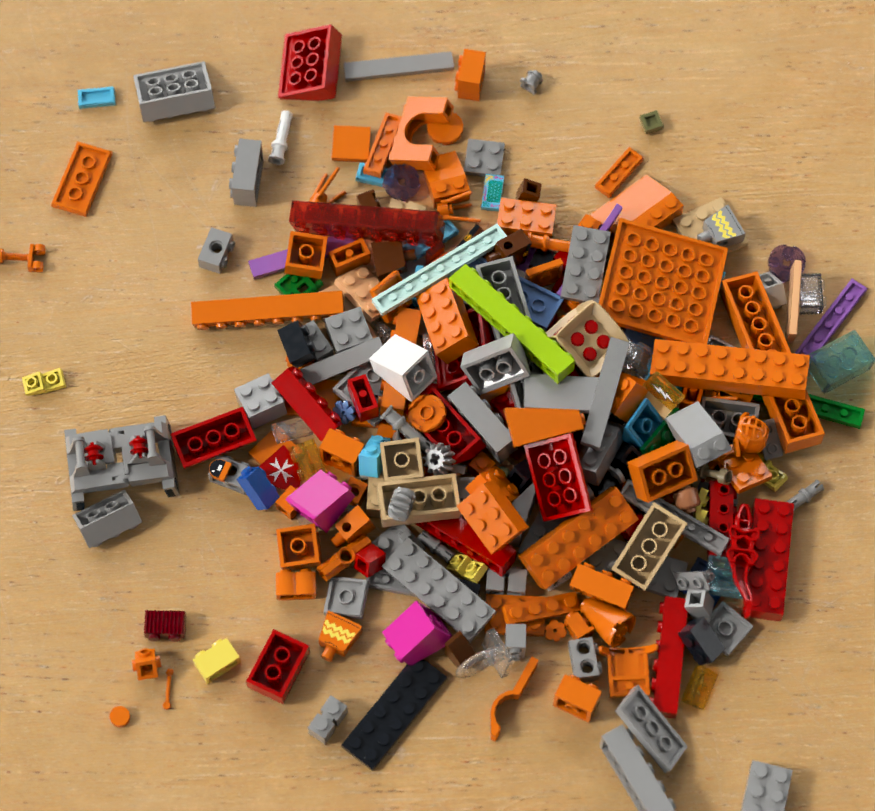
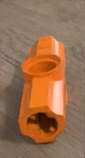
[317,534,372,582]

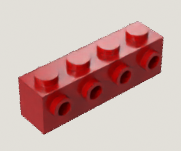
[272,366,343,441]
[707,480,737,562]

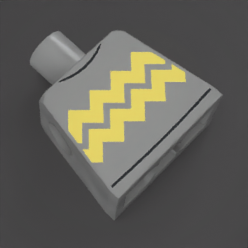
[697,205,746,247]

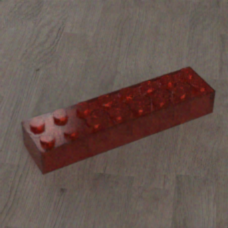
[289,200,445,247]

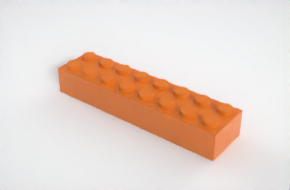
[650,339,810,400]

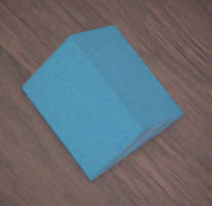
[622,398,663,450]

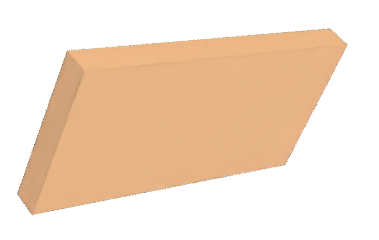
[786,260,802,343]

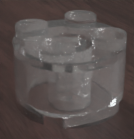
[622,339,653,379]

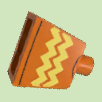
[319,610,363,662]

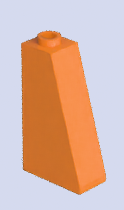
[504,407,586,448]

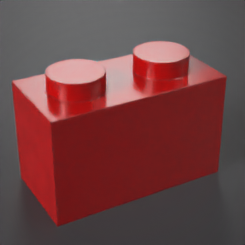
[347,374,379,423]

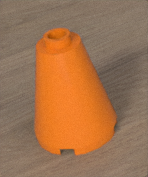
[580,597,636,648]

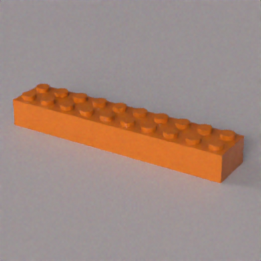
[719,271,825,454]

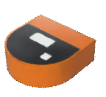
[209,459,232,482]

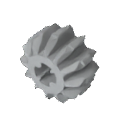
[422,443,457,476]
[388,487,415,522]

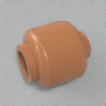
[673,484,701,514]

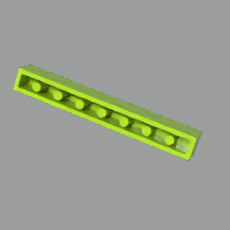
[449,264,575,384]

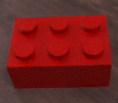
[246,629,310,704]

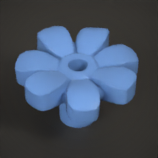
[333,400,356,424]

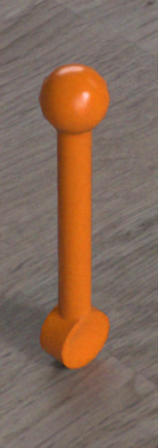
[163,669,174,710]

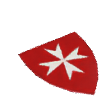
[259,445,300,490]

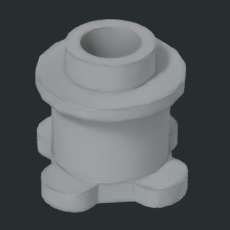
[520,70,543,95]

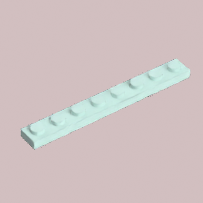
[372,224,507,316]

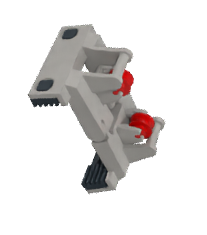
[64,415,180,511]

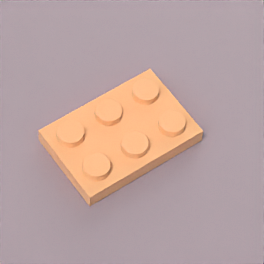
[334,264,381,323]

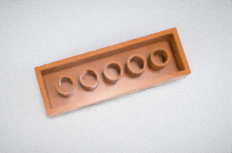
[518,486,639,590]

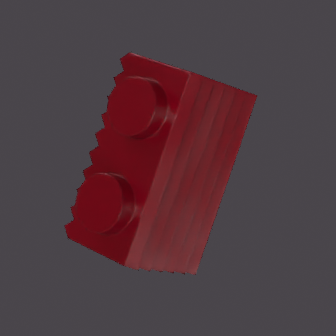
[144,610,186,642]

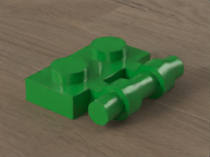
[274,274,324,295]

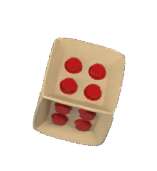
[546,300,629,377]

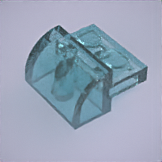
[706,555,744,600]

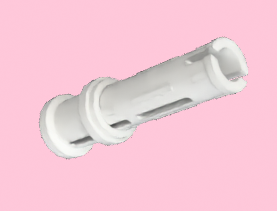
[268,111,293,165]

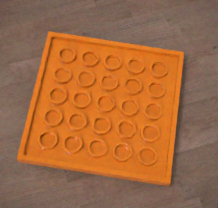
[598,218,728,344]

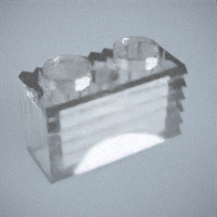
[799,273,827,315]

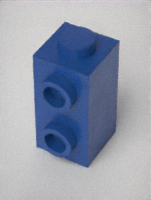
[236,466,280,510]

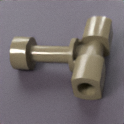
[690,463,733,489]

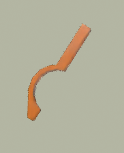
[490,657,539,741]

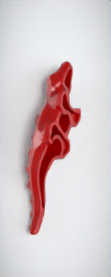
[726,503,760,619]

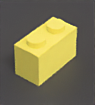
[193,638,241,684]

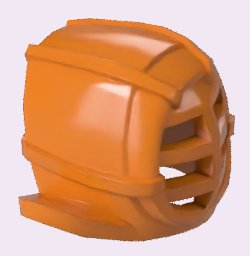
[733,412,769,457]

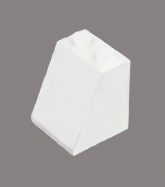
[369,334,437,402]

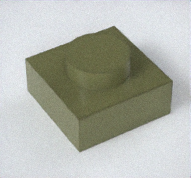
[639,110,663,134]

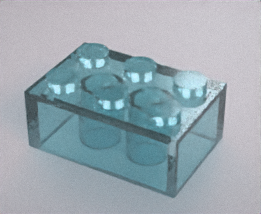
[808,330,875,394]

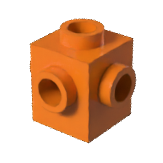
[132,648,161,680]

